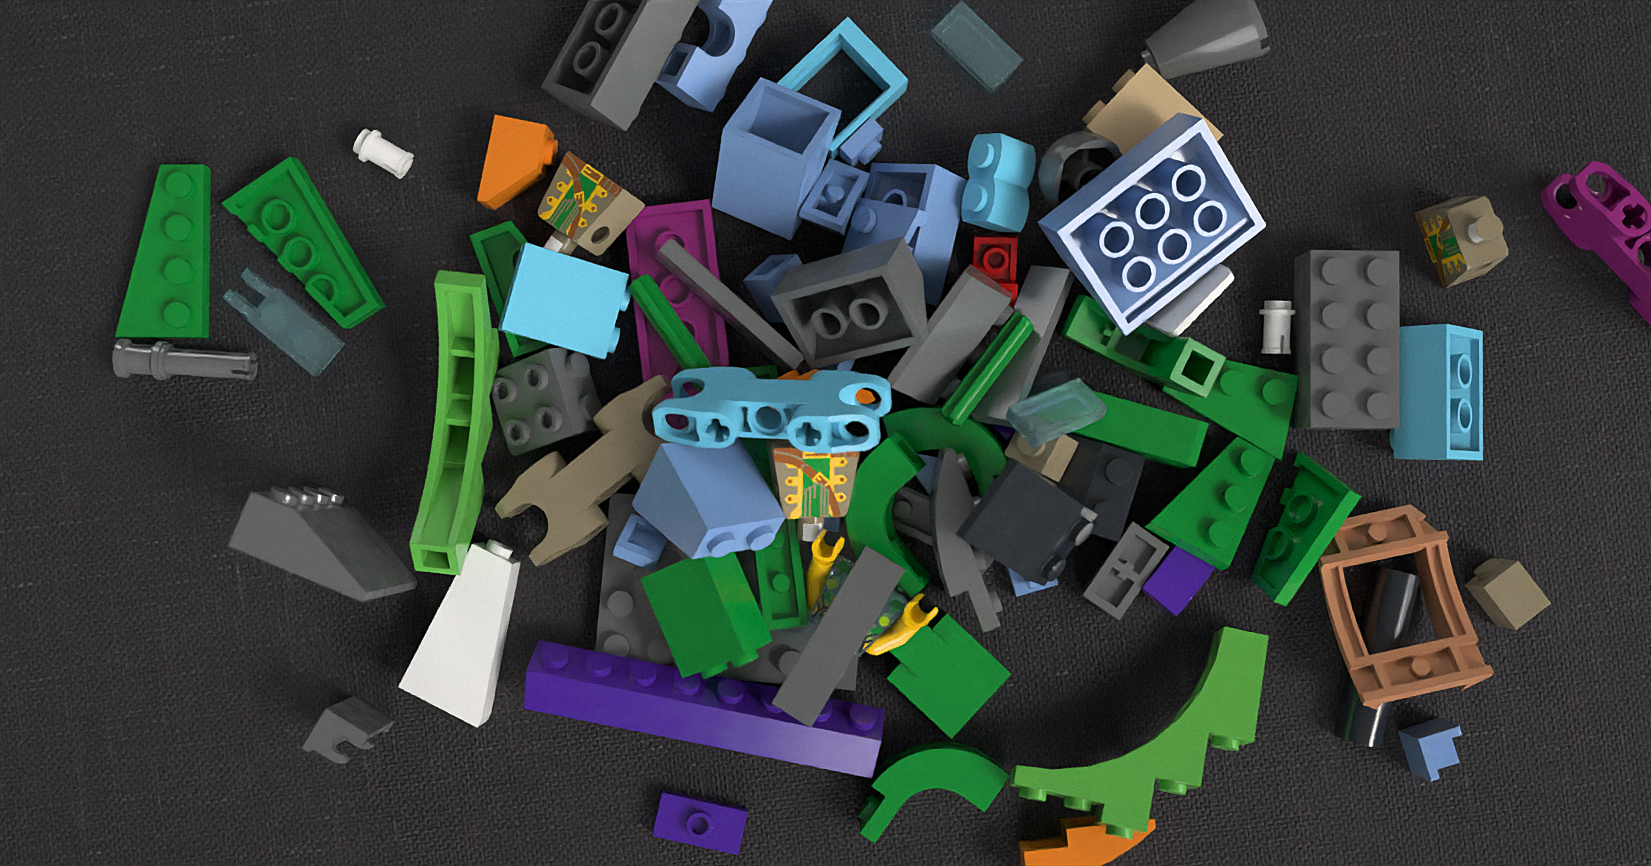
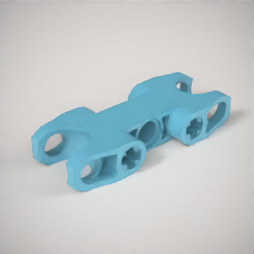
[652,367,892,453]

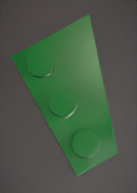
[470,220,555,359]
[1159,360,1299,461]
[1144,437,1276,571]
[1251,451,1361,606]

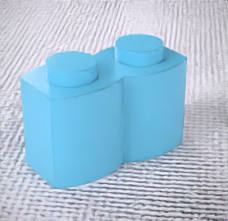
[961,133,1036,232]

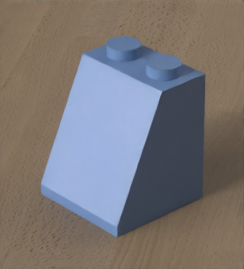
[712,77,841,240]
[632,437,786,559]

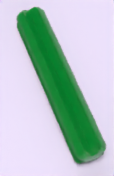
[629,274,713,392]
[940,312,1034,427]

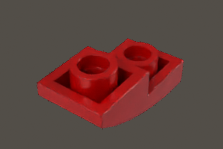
[972,234,1018,327]

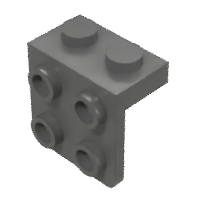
[491,347,603,456]

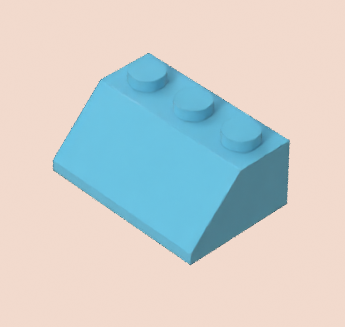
[1390,324,1483,460]

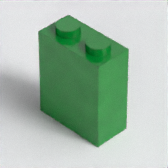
[640,552,773,679]

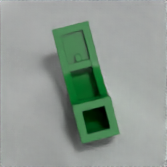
[1060,295,1226,398]
[882,405,1011,498]
[846,431,932,598]
[857,741,1010,844]

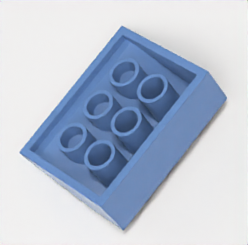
[1037,112,1266,336]

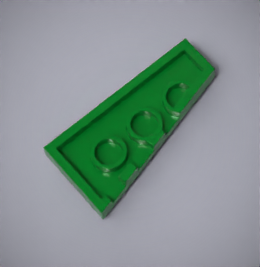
[222,156,385,329]
[115,164,211,339]

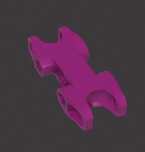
[1541,161,1651,325]

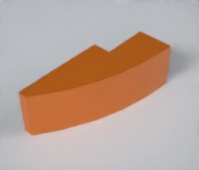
[1018,815,1156,866]

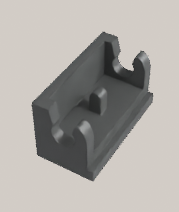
[1080,521,1169,620]
[302,696,394,764]

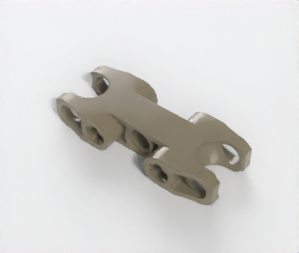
[494,375,689,566]

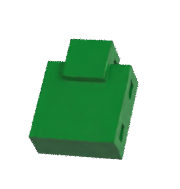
[885,611,1011,739]

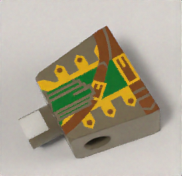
[538,151,645,256]
[1414,195,1508,289]
[766,438,860,541]

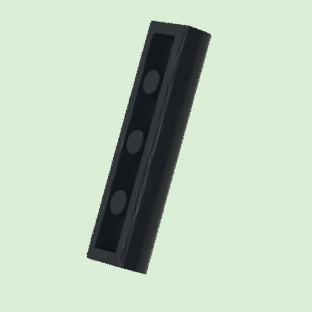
[1333,566,1420,748]

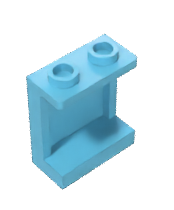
[497,243,631,359]

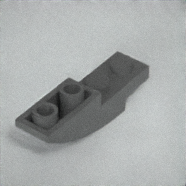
[930,446,1002,633]

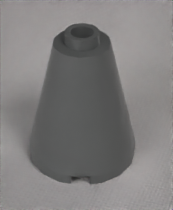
[1140,0,1270,80]

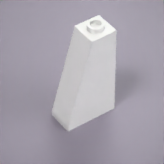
[398,539,521,727]

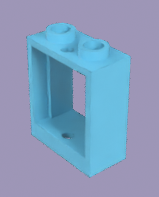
[777,17,908,160]

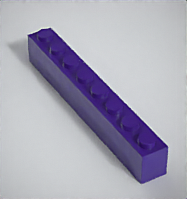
[524,640,885,778]

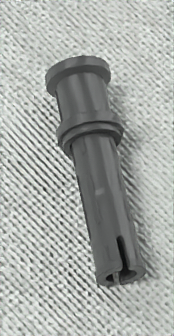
[112,339,258,381]

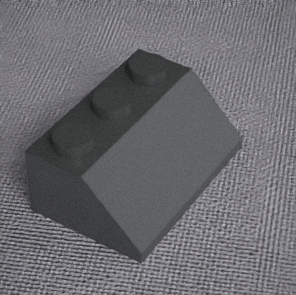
[770,236,928,369]
[886,264,1014,407]

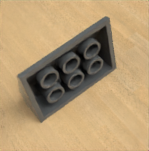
[228,487,418,601]

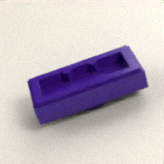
[652,790,748,855]

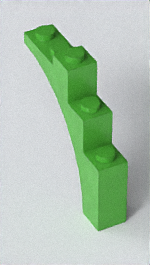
[409,270,501,576]
[1009,626,1269,840]

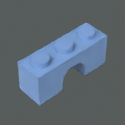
[655,0,773,112]

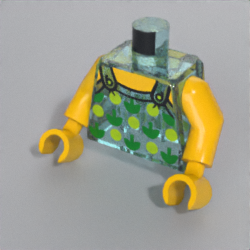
[805,529,938,657]

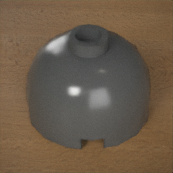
[1038,131,1123,210]

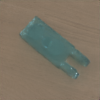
[223,268,345,377]

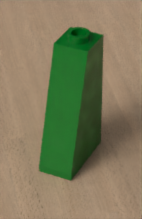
[1023,385,1209,468]

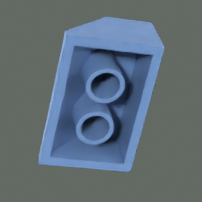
[864,163,968,308]

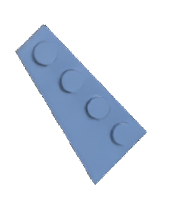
[807,197,931,371]

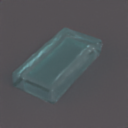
[930,0,1023,94]
[1006,378,1107,448]

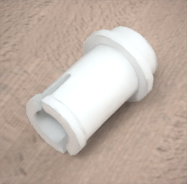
[353,129,414,179]
[1259,301,1296,354]

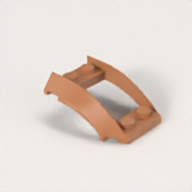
[1318,504,1494,709]

